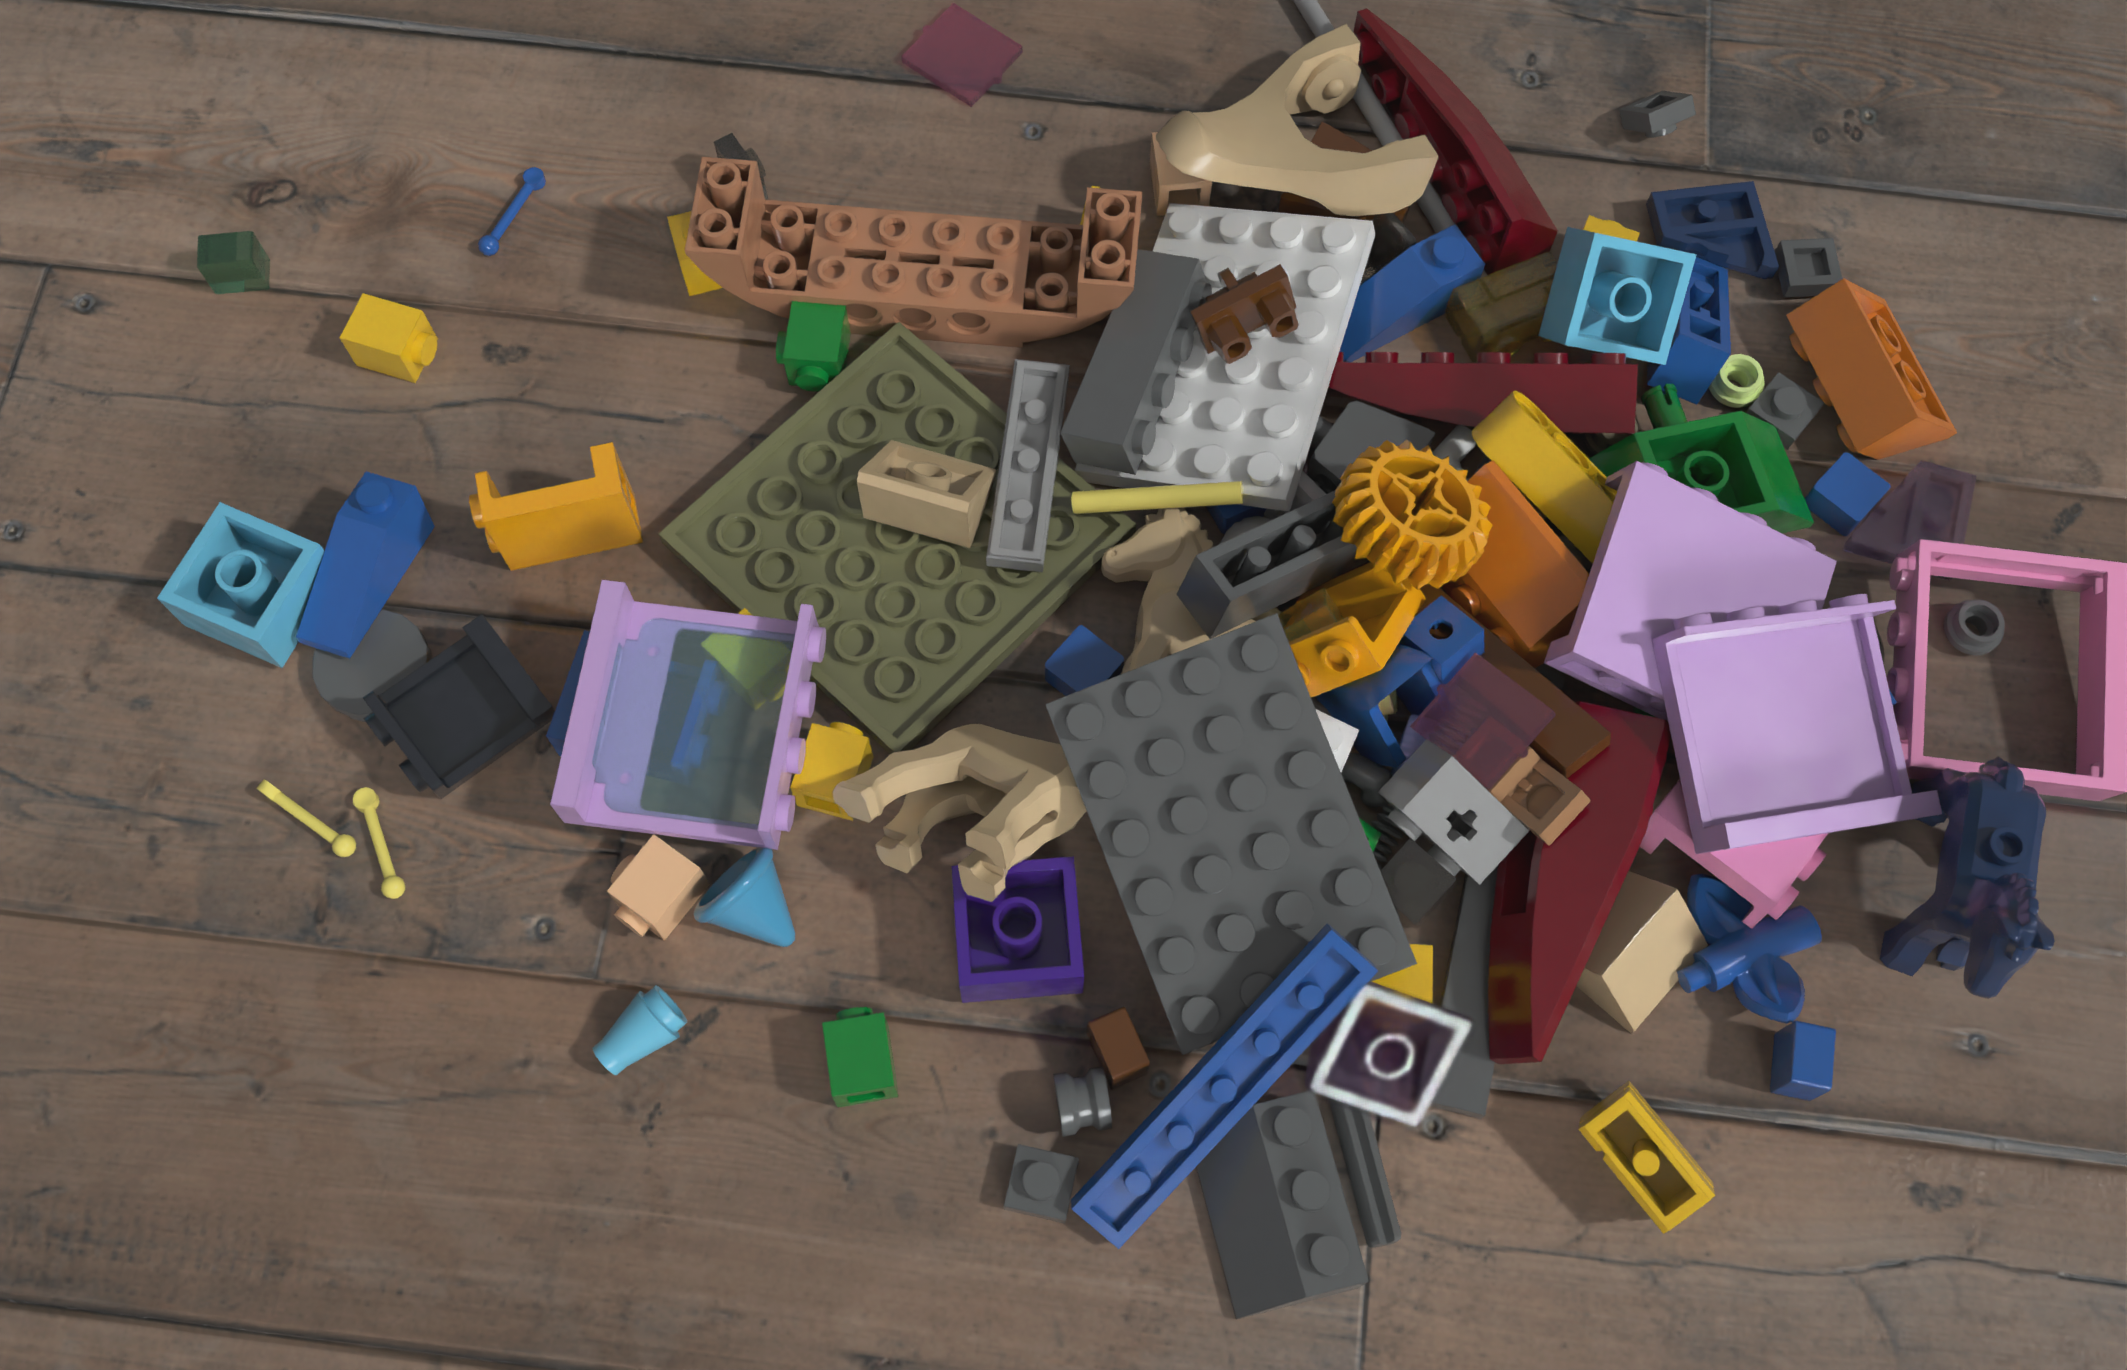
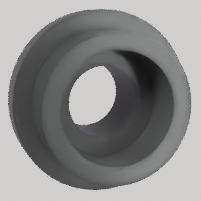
[1944,600,2005,656]

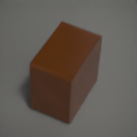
[1086,1006,1150,1090]

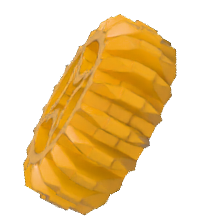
[1332,439,1493,590]

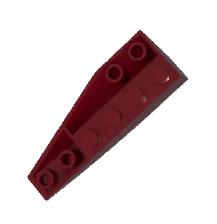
[1353,8,1558,282]
[1328,352,1638,433]
[1488,701,1671,1064]

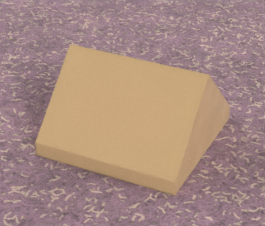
[857,440,997,548]
[1576,871,1708,1034]

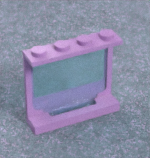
[550,580,826,850]

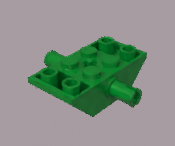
[1589,383,1814,533]

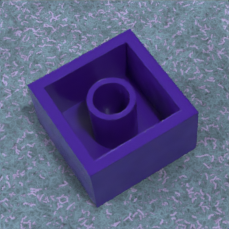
[951,856,1084,1003]

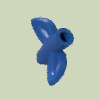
[1677,873,1822,1024]

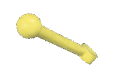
[256,779,356,857]
[353,787,405,899]

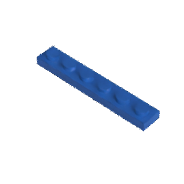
[1071,923,1378,1249]

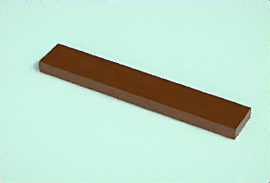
[1344,561,1611,778]

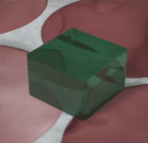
[197,231,270,294]

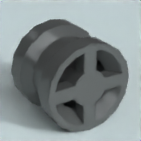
[1053,1066,1112,1137]

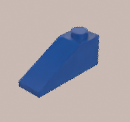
[1339,224,1485,362]
[1647,250,1731,405]
[296,471,435,659]

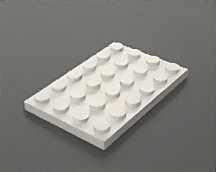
[1075,203,1376,512]

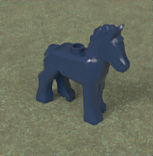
[1880,756,2055,999]

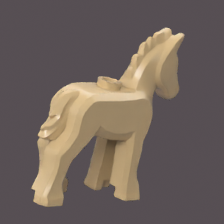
[1101,507,1256,674]
[833,724,1087,902]

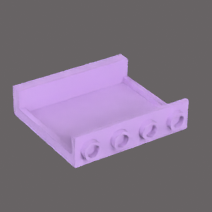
[1544,461,1837,721]
[1652,594,1942,854]

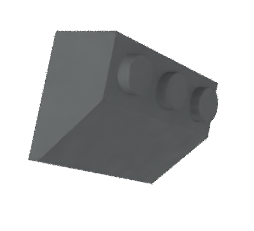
[1196,1090,1369,1320]

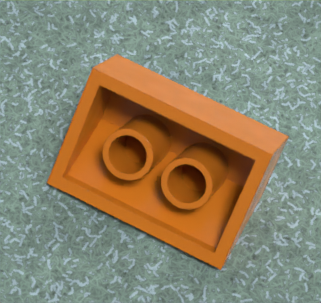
[1786,278,1957,460]
[1442,460,1589,668]

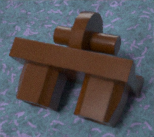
[1190,264,1299,364]

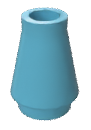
[592,985,687,1075]

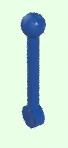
[478,167,546,256]

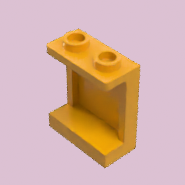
[469,442,643,571]
[1289,562,1426,698]

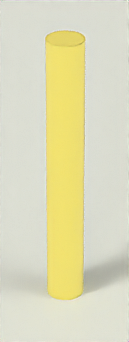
[1071,481,1243,514]

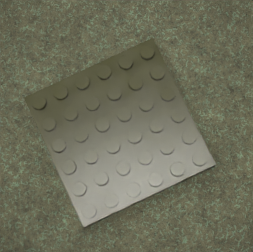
[659,322,1136,754]

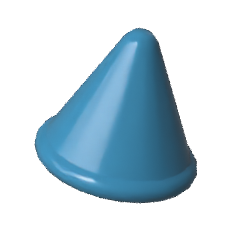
[694,847,795,947]

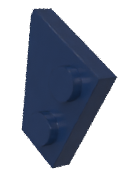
[1646,181,1779,279]

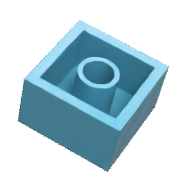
[1539,227,1697,365]
[157,502,324,668]

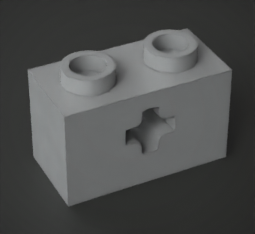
[1378,739,1529,885]

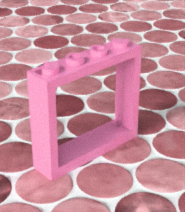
[1886,539,2127,801]

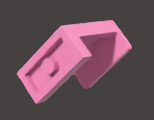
[1640,779,1828,928]

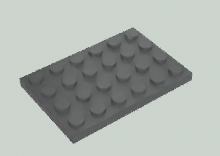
[1045,613,1417,1055]

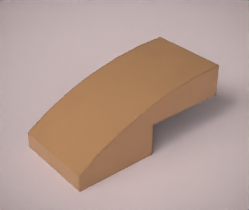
[1455,717,1591,846]

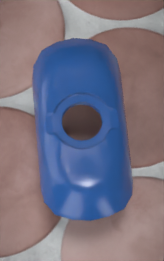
[1315,644,1453,768]

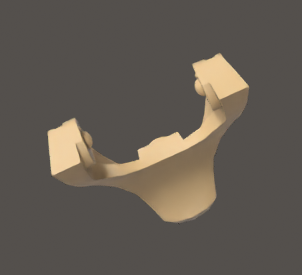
[1156,24,1438,216]

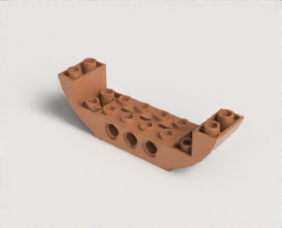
[685,157,1142,348]

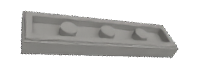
[986,359,1070,572]

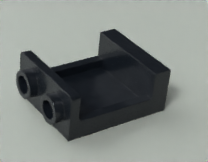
[363,614,555,799]

